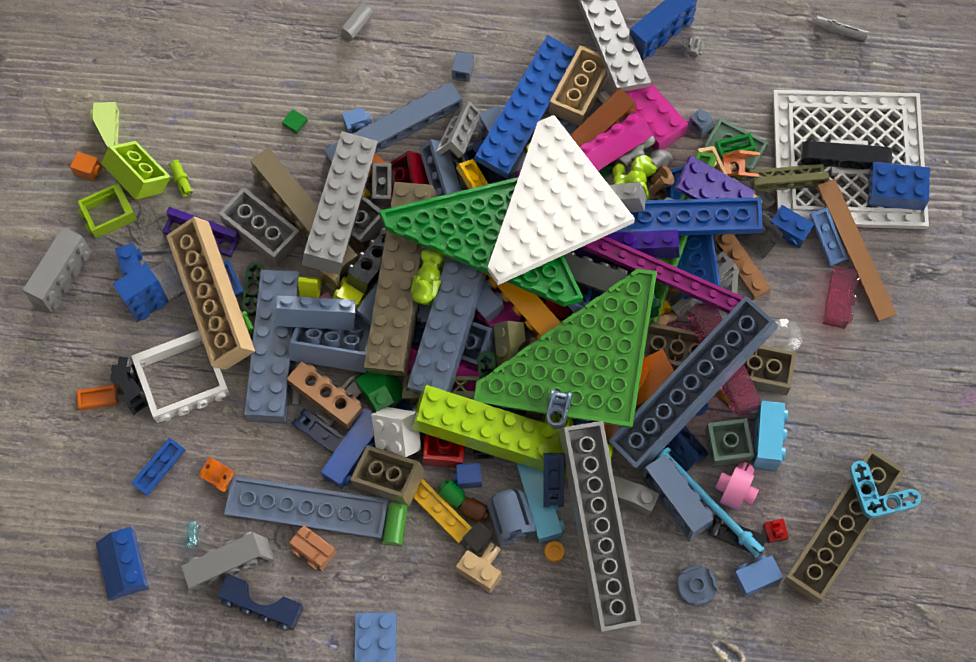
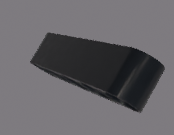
[801,141,892,170]

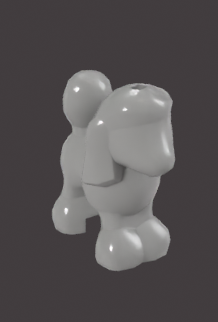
[614,135,673,171]

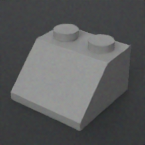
[351,196,384,242]

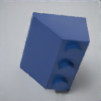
[96,527,149,601]

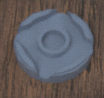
[676,565,718,606]

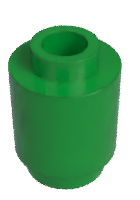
[437,479,466,509]

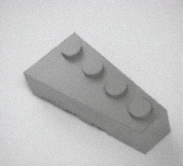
[181,532,275,590]

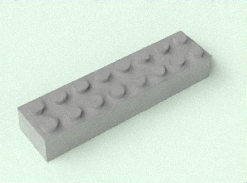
[302,131,378,275]

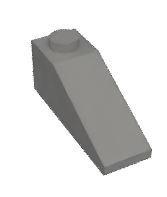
[613,476,660,517]

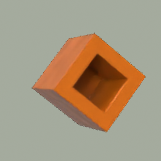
[70,152,102,182]

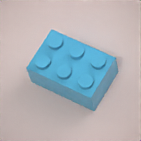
[752,400,788,471]

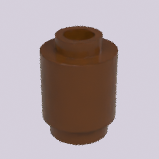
[460,497,490,524]

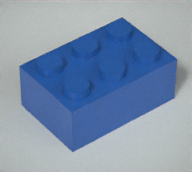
[867,162,930,211]
[113,263,169,322]

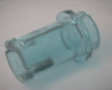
[185,521,201,547]

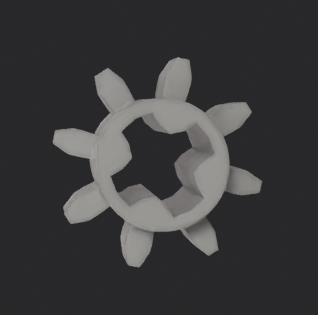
[681,36,704,58]

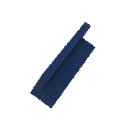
[665,426,709,472]

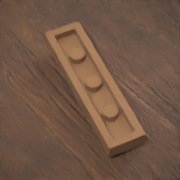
[715,234,771,300]

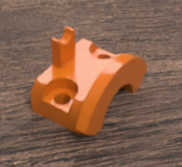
[198,457,235,492]

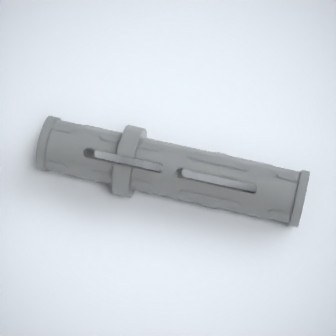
[813,15,869,42]

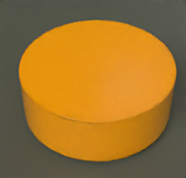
[544,541,565,563]

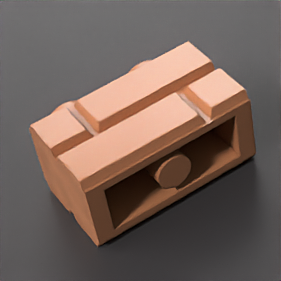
[289,525,337,571]

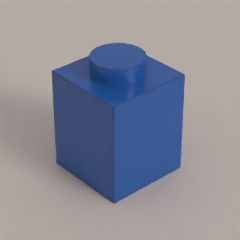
[453,463,482,489]

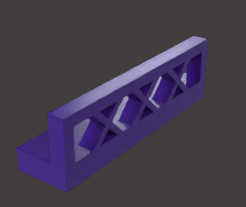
[162,207,240,257]

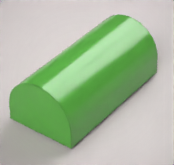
[382,503,408,547]

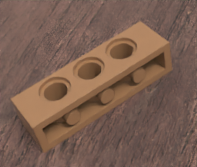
[287,361,363,431]

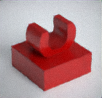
[763,518,789,544]

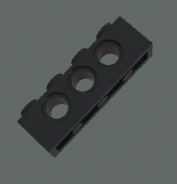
[346,227,386,294]

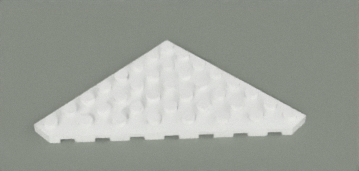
[488,115,635,285]

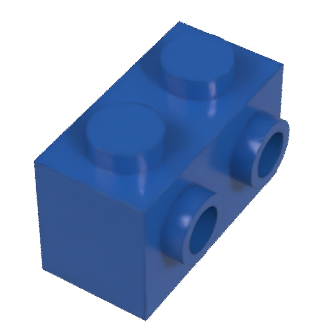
[115,243,143,277]

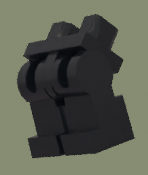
[110,357,148,415]

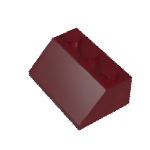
[390,151,429,207]

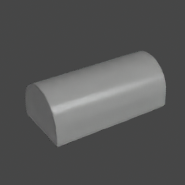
[341,2,373,41]

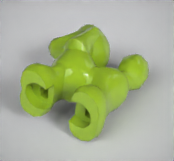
[612,155,657,200]
[410,250,446,306]

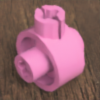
[715,462,759,511]

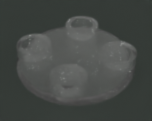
[764,319,802,352]

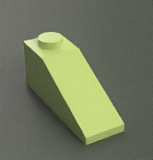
[90,102,119,148]

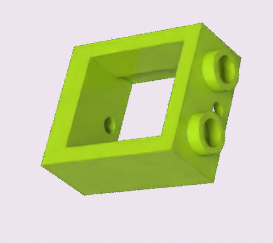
[77,183,137,239]

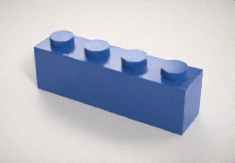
[321,408,375,489]

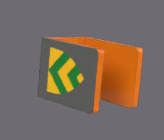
[723,150,760,181]

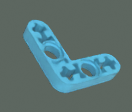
[849,461,921,519]

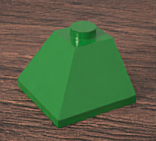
[354,372,403,413]

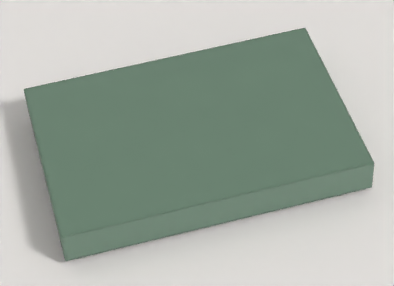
[703,118,769,172]

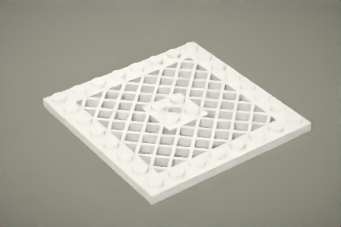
[773,90,929,229]

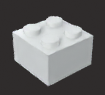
[372,407,421,457]

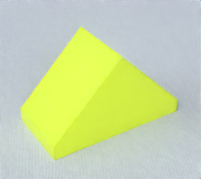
[298,276,323,298]

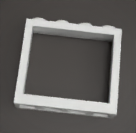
[131,330,230,423]

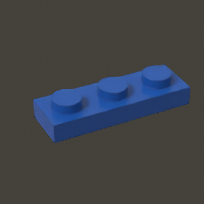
[131,437,186,497]

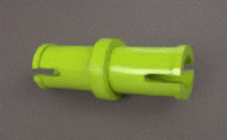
[168,160,193,197]

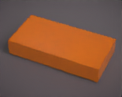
[76,384,118,411]

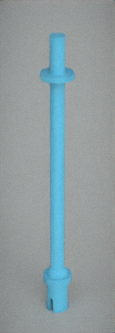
[656,447,765,558]

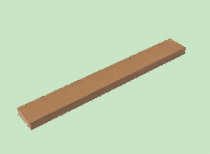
[817,179,897,322]

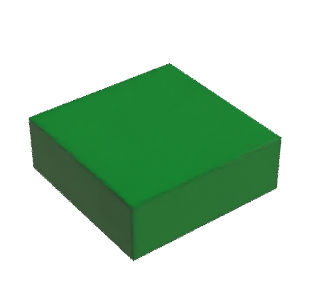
[282,109,308,134]

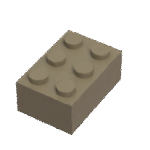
[350,445,425,506]

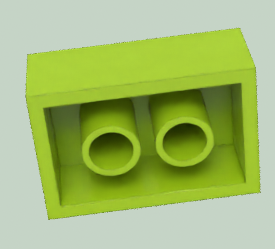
[101,141,171,200]

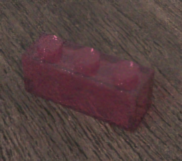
[822,266,859,329]

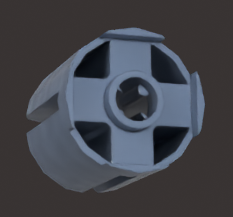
[488,489,537,545]

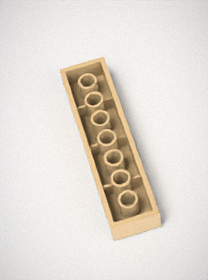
[166,216,255,370]

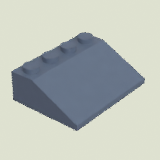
[290,315,371,373]

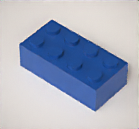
[630,0,697,61]

